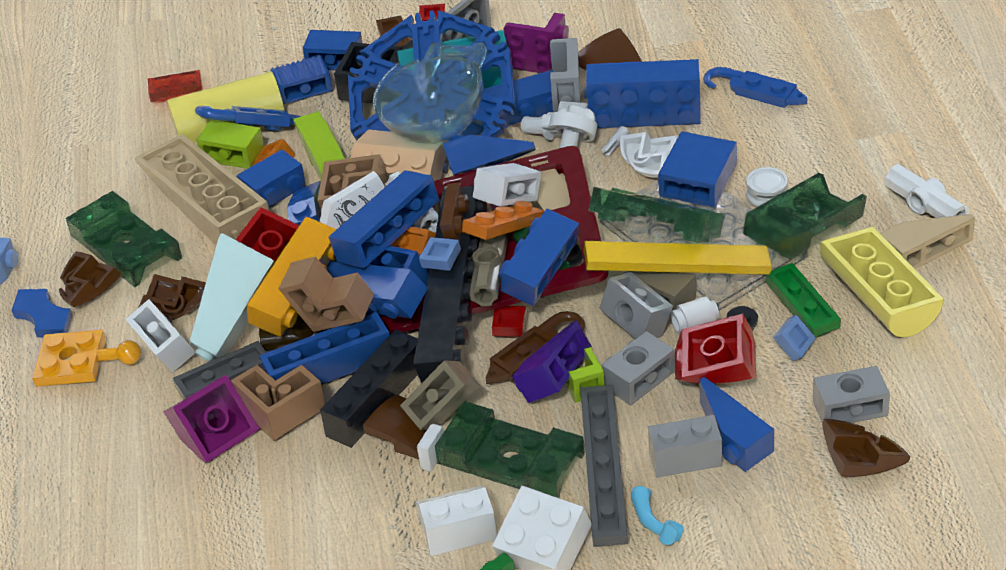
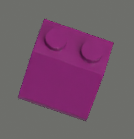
[163,374,259,463]

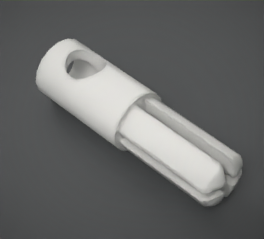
[601,126,629,157]

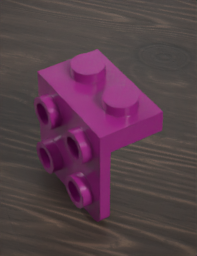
[503,13,569,73]

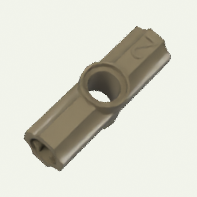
[469,234,508,306]

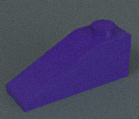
[512,320,592,403]

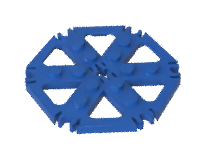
[348,10,516,173]

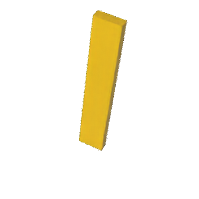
[584,241,772,274]

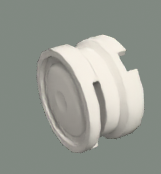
[746,167,788,211]

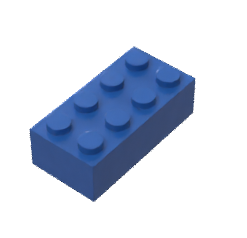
[586,59,701,128]

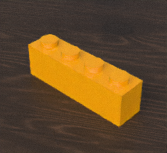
[247,217,337,337]

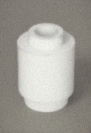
[670,296,720,335]

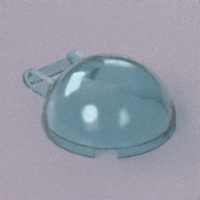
[373,42,487,144]

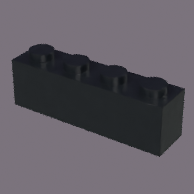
[320,329,418,448]

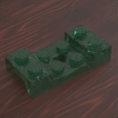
[743,172,867,259]
[589,187,725,243]
[65,191,183,288]
[435,401,585,498]

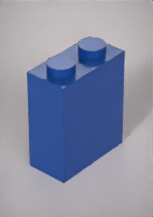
[658,131,737,208]

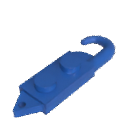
[703,67,807,108]
[195,106,301,130]

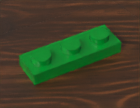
[765,263,841,337]

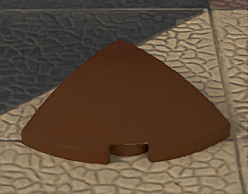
[578,28,642,70]
[59,251,122,307]
[138,274,206,322]
[363,395,427,459]
[822,418,911,477]

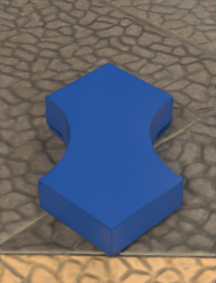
[12,289,72,338]

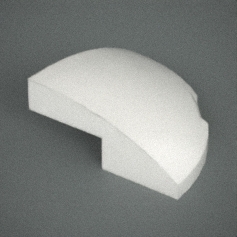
[620,132,678,178]

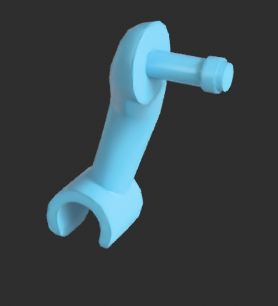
[631,486,683,545]

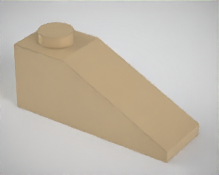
[880,214,975,269]

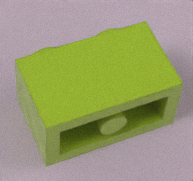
[196,120,264,169]

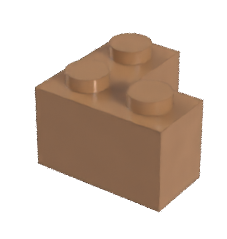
[317,154,389,209]
[278,256,374,332]
[231,365,325,441]

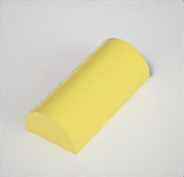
[166,71,284,142]
[820,227,944,337]

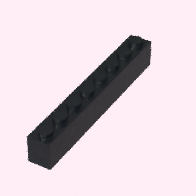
[414,185,487,384]

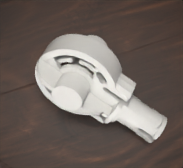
[521,105,598,149]

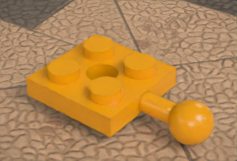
[32,329,141,387]

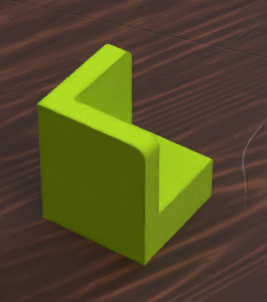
[565,347,605,403]

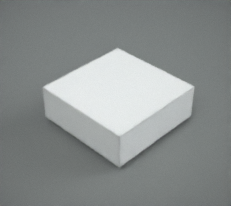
[417,424,446,472]

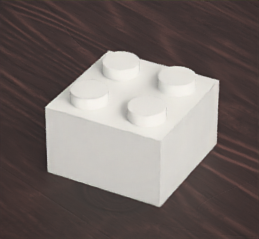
[492,486,592,570]

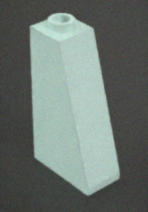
[190,233,275,362]

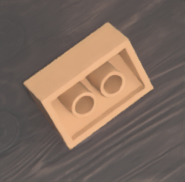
[351,130,449,181]

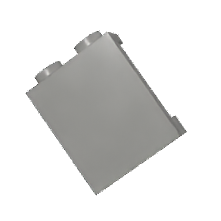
[550,38,581,113]

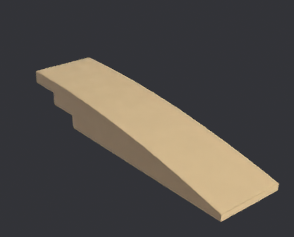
[135,134,269,245]

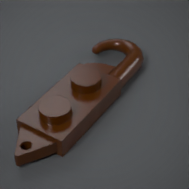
[485,311,585,384]

